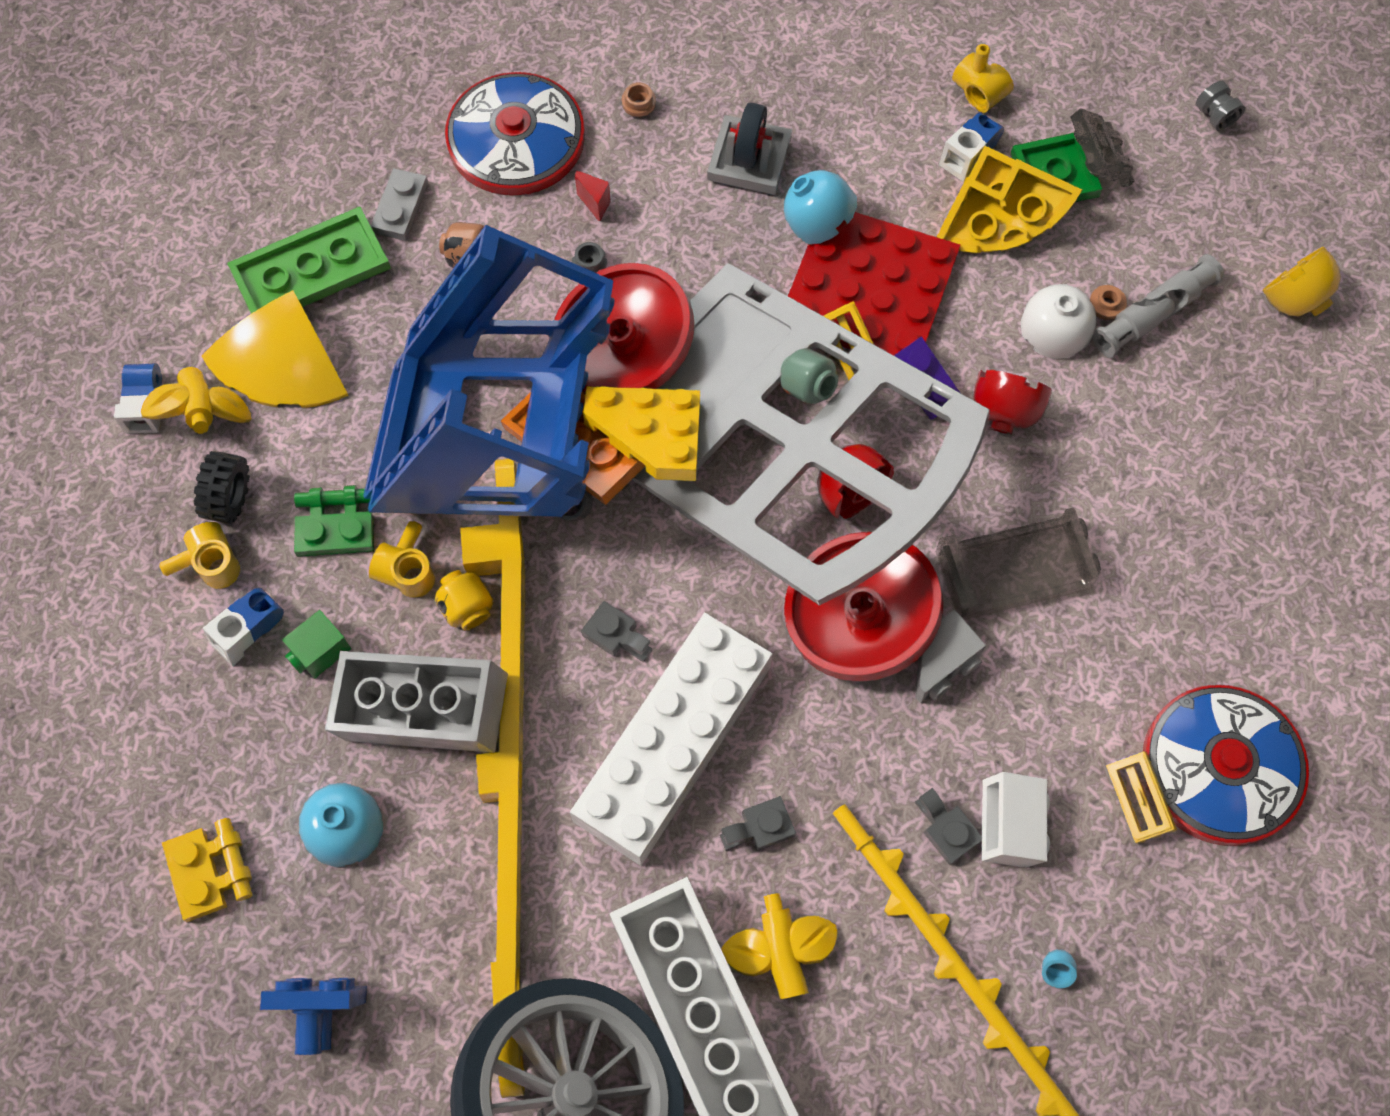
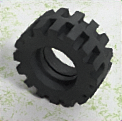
[194,451,250,524]

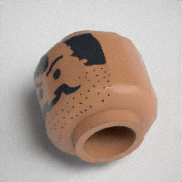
[439,222,484,268]

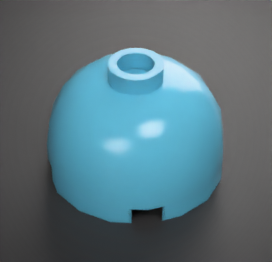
[784,170,857,244]
[299,783,383,867]

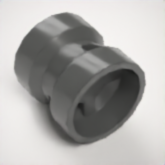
[1195,81,1246,131]

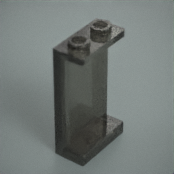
[935,507,1101,620]

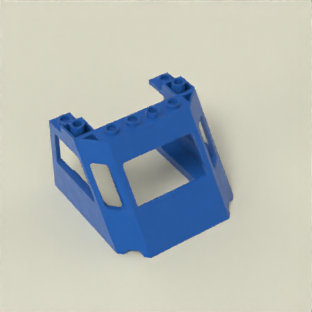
[363,225,615,517]

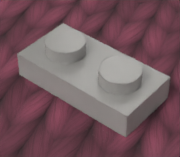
[371,168,428,241]

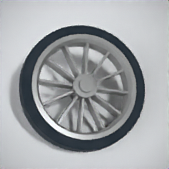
[450,978,684,1116]

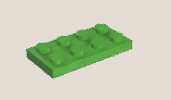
[227,206,391,314]

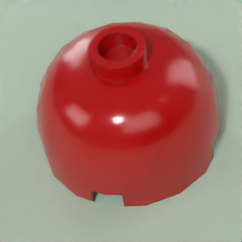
[973,370,1052,435]
[817,444,894,519]

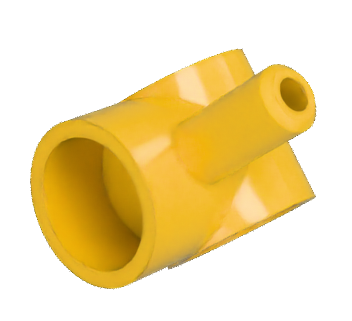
[952,44,1014,113]
[369,521,435,598]
[159,522,240,589]

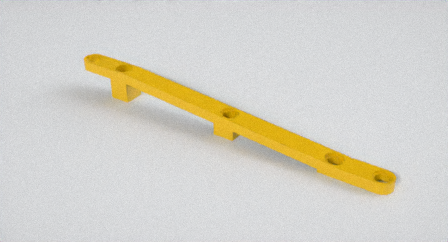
[460,458,525,1098]

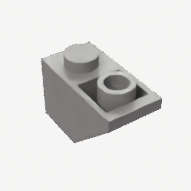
[915,609,986,703]

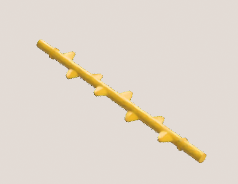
[832,804,1083,1116]

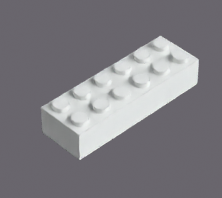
[570,612,772,866]
[609,877,798,1116]

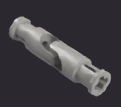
[1092,254,1225,358]

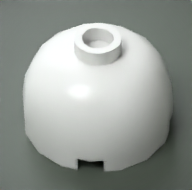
[1020,284,1097,359]

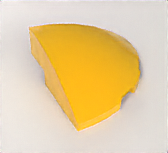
[937,146,1082,253]
[202,290,348,408]

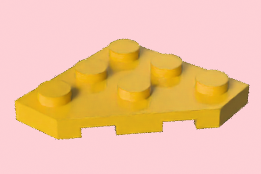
[583,386,700,481]

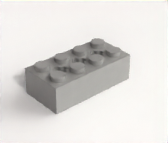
[325,651,508,753]

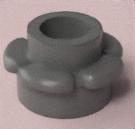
[572,242,607,273]

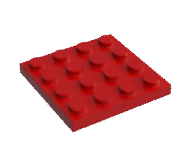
[788,212,961,356]

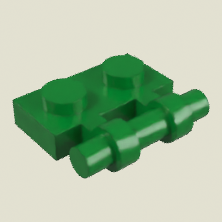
[294,485,374,557]

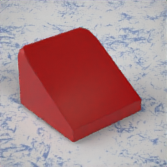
[575,171,611,221]

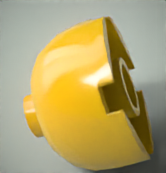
[1262,246,1341,316]

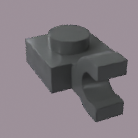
[581,601,652,663]
[915,788,982,865]
[720,796,796,851]

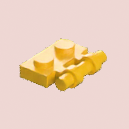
[162,818,253,922]

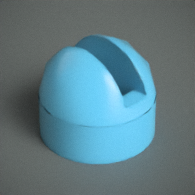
[1042,949,1077,988]

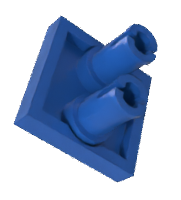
[260,978,367,1055]

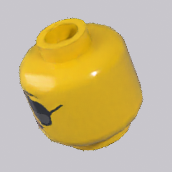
[435,570,493,631]

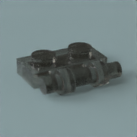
[1070,108,1135,187]

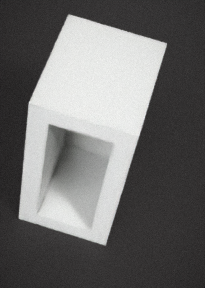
[982,772,1050,867]

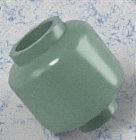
[780,348,838,405]

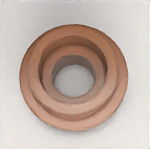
[621,82,656,117]
[1090,285,1127,320]

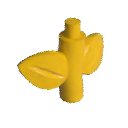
[141,367,252,434]
[721,893,837,1000]

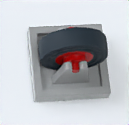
[707,103,792,195]

